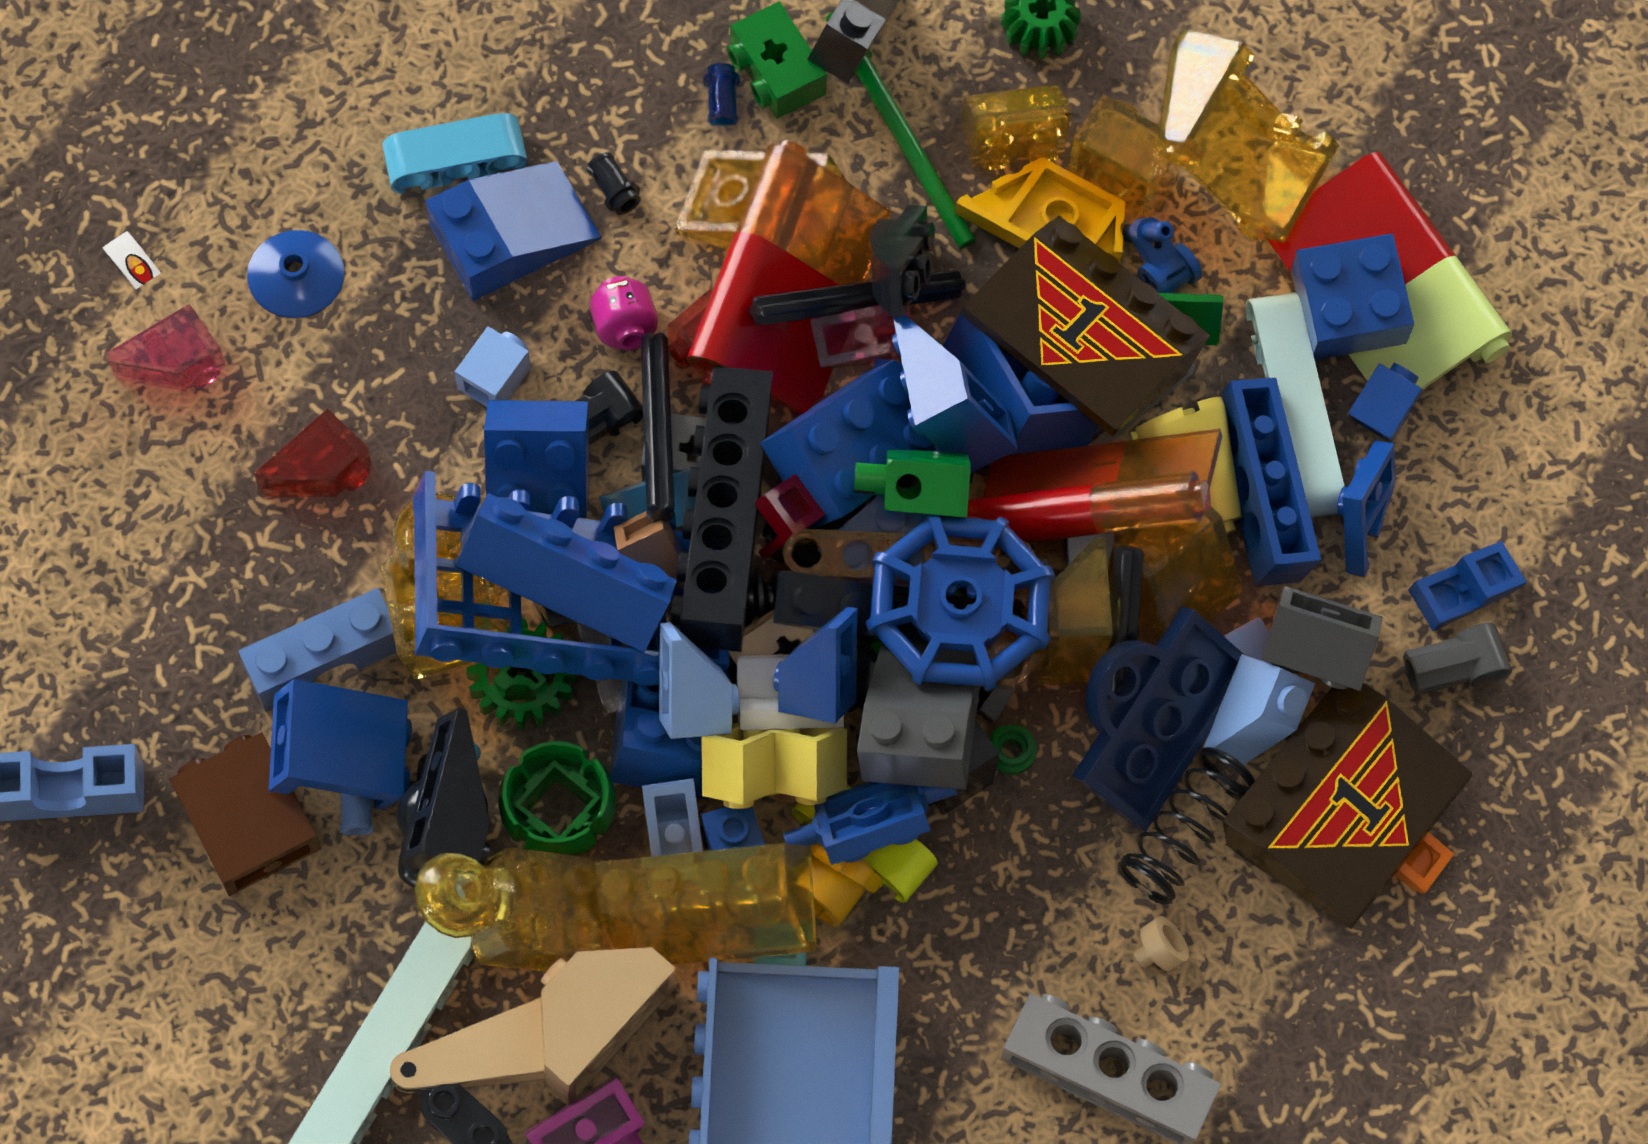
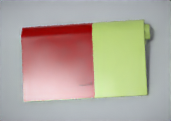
[1259,151,1512,390]

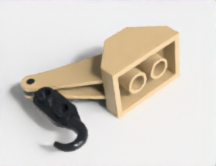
[390,947,676,1144]

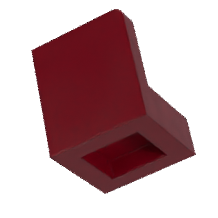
[754,474,825,560]

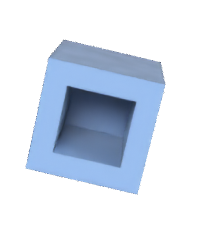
[454,327,531,407]

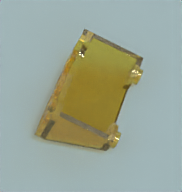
[1158,30,1340,243]

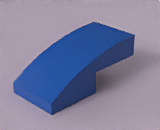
[1408,541,1527,631]

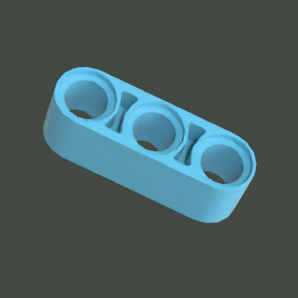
[382,113,528,194]

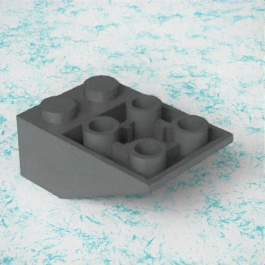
[1262,586,1383,691]

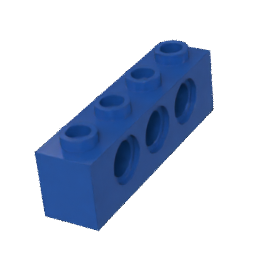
[1218,377,1321,587]

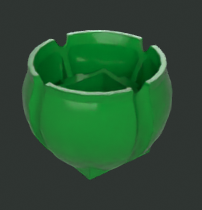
[498,741,616,860]

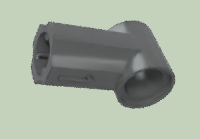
[1403,623,1512,695]

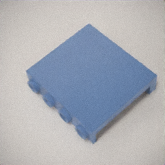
[689,958,899,1144]

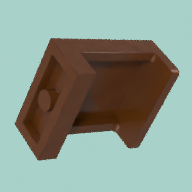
[169,732,321,896]

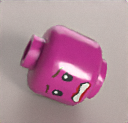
[590,276,658,350]

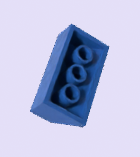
[455,493,676,652]

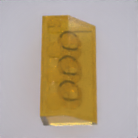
[596,843,817,965]

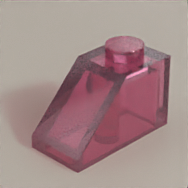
[105,304,226,391]
[810,305,911,369]

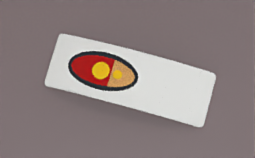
[103,231,161,289]

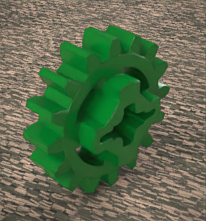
[466,619,577,730]

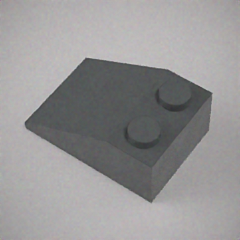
[857,642,980,790]

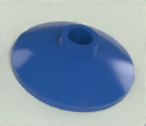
[247,230,344,318]

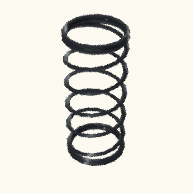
[1118,747,1255,905]

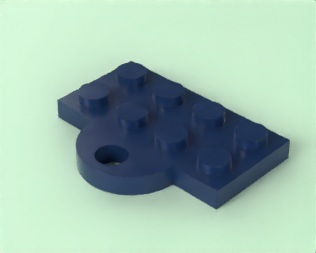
[1072,606,1244,832]

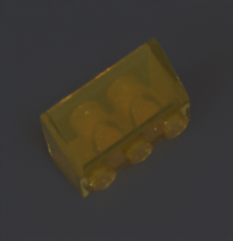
[1027,537,1112,686]

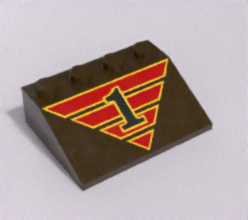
[959,215,1210,436]
[1223,683,1472,929]

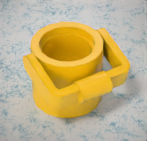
[786,843,883,927]

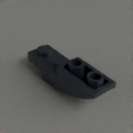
[870,205,935,317]
[773,570,976,644]

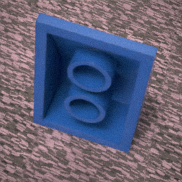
[425,161,602,301]

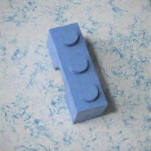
[238,588,404,712]
[0,744,145,822]

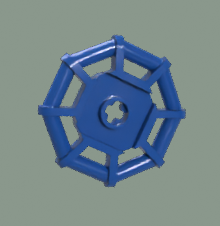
[866,514,1055,691]

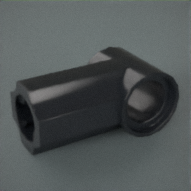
[576,371,643,445]

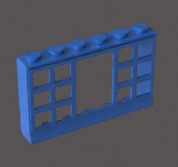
[413,471,729,686]

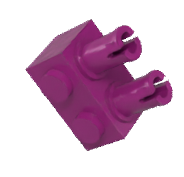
[524,1076,645,1144]

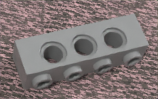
[1001,993,1221,1144]

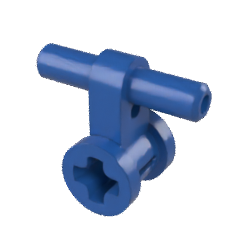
[1122,217,1202,293]

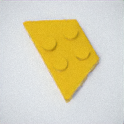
[955,157,1125,264]

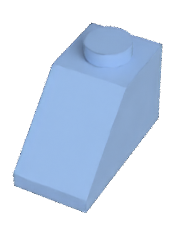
[659,622,740,739]
[1203,654,1315,765]

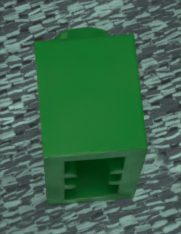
[727,1,827,119]

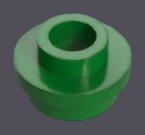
[989,724,1037,775]

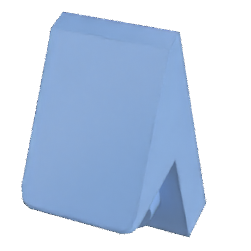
[642,778,706,886]

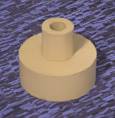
[1134,916,1189,971]

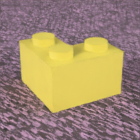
[701,722,847,809]

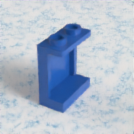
[268,679,412,810]

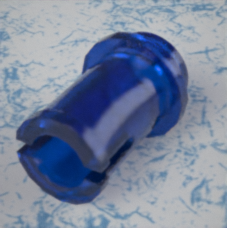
[703,63,741,126]

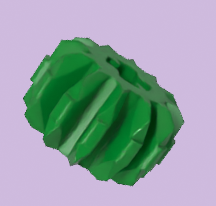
[1000,0,1082,61]

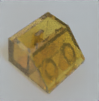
[961,84,1071,170]

